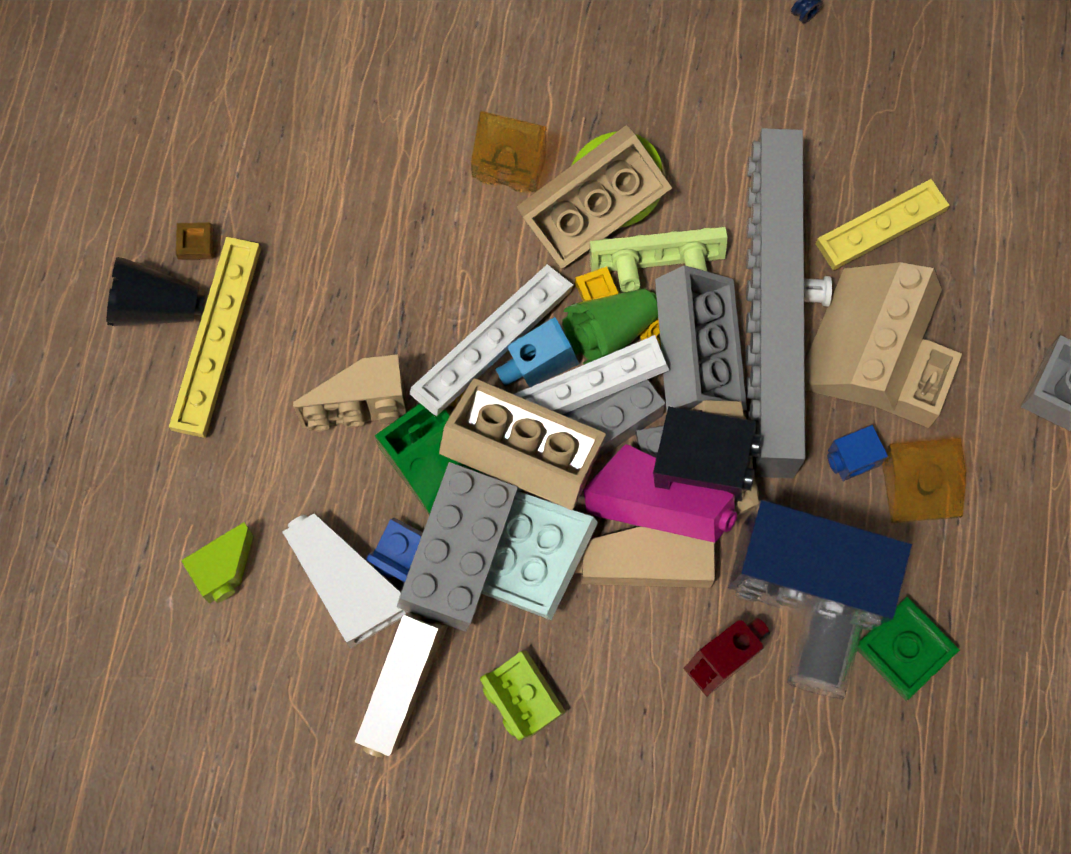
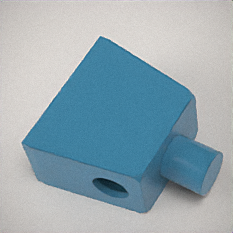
[495,317,579,387]

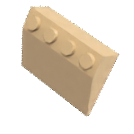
[804,262,942,411]

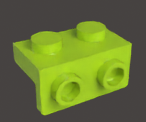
[480,650,566,741]

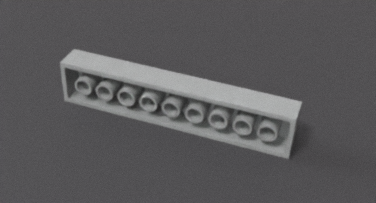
[745,128,805,479]

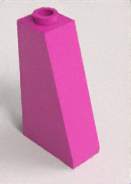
[584,444,737,543]

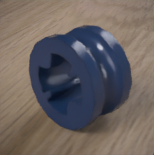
[791,0,823,24]

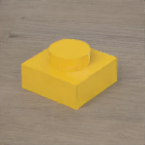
[575,266,619,301]

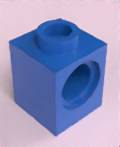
[827,425,888,481]

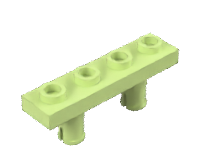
[590,227,728,292]

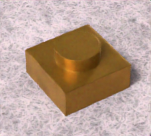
[176,222,213,260]

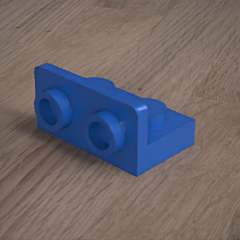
[366,517,423,582]

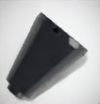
[106,257,205,327]

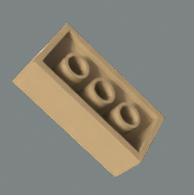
[517,125,672,269]
[439,378,606,511]

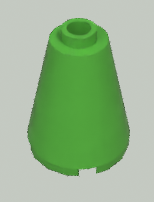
[562,288,658,364]

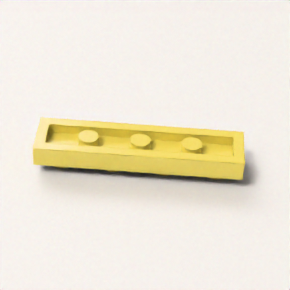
[815,179,950,271]

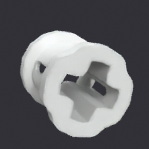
[804,276,832,307]

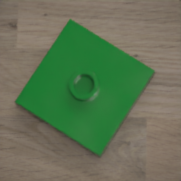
[854,597,960,701]

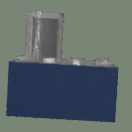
[727,500,912,699]

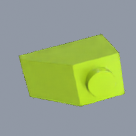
[181,522,254,604]

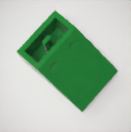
[375,404,490,515]

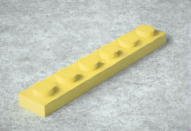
[169,237,261,438]

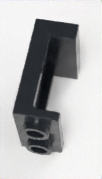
[653,406,762,501]

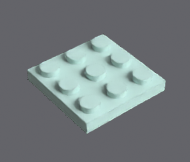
[481,491,598,620]

